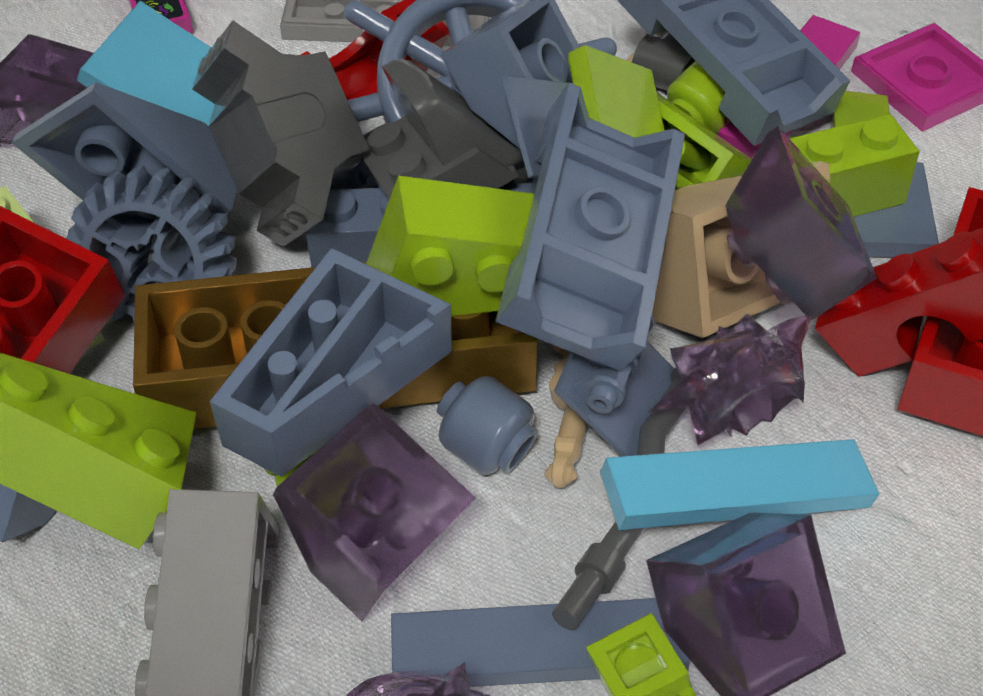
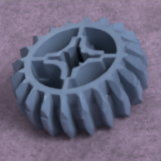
[66,165,237,321]

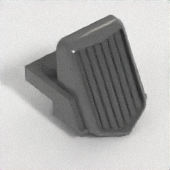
[361,59,523,201]

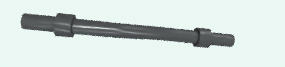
[552,329,732,630]

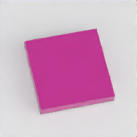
[851,23,983,132]

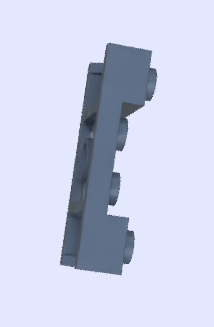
[618,0,850,146]
[496,82,685,372]

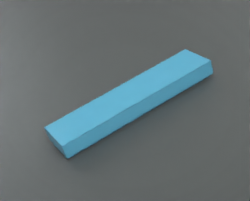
[600,439,880,530]

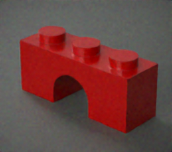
[815,228,983,377]

